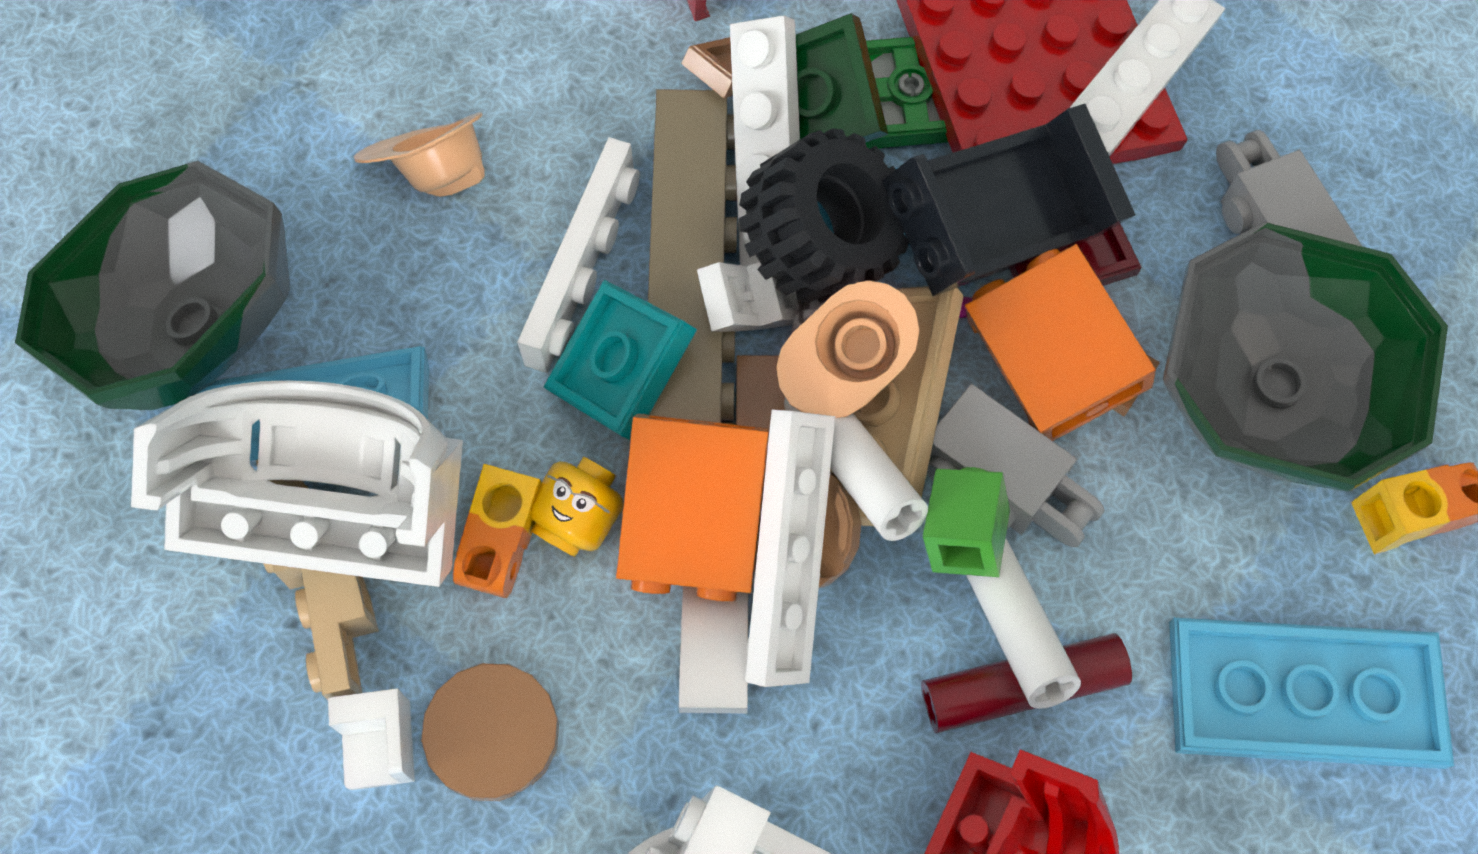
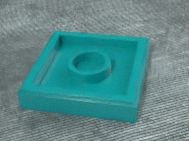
[543,279,698,441]

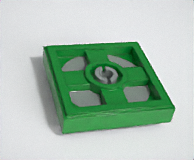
[866,37,948,149]

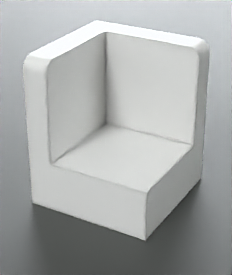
[328,688,415,790]

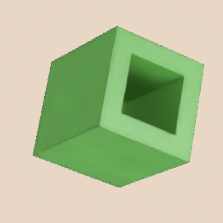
[923,467,1010,577]

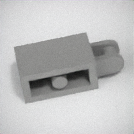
[1216,130,1363,247]
[927,383,1105,547]

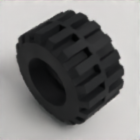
[739,128,909,303]

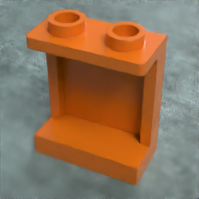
[965,244,1156,441]
[616,414,769,601]

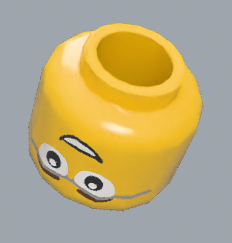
[531,456,624,557]

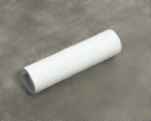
[784,397,928,541]
[966,539,1081,709]

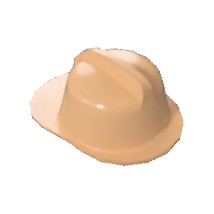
[354,112,485,197]
[776,280,920,418]

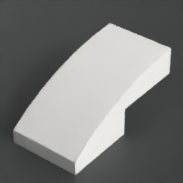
[697,262,803,332]
[679,586,748,714]

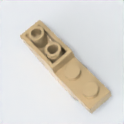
[256,460,379,700]

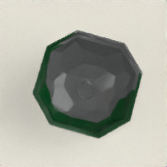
[15,160,290,410]
[1163,222,1448,492]

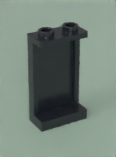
[882,104,1136,296]

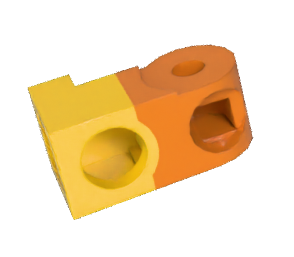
[1351,462,1478,555]
[453,463,541,598]

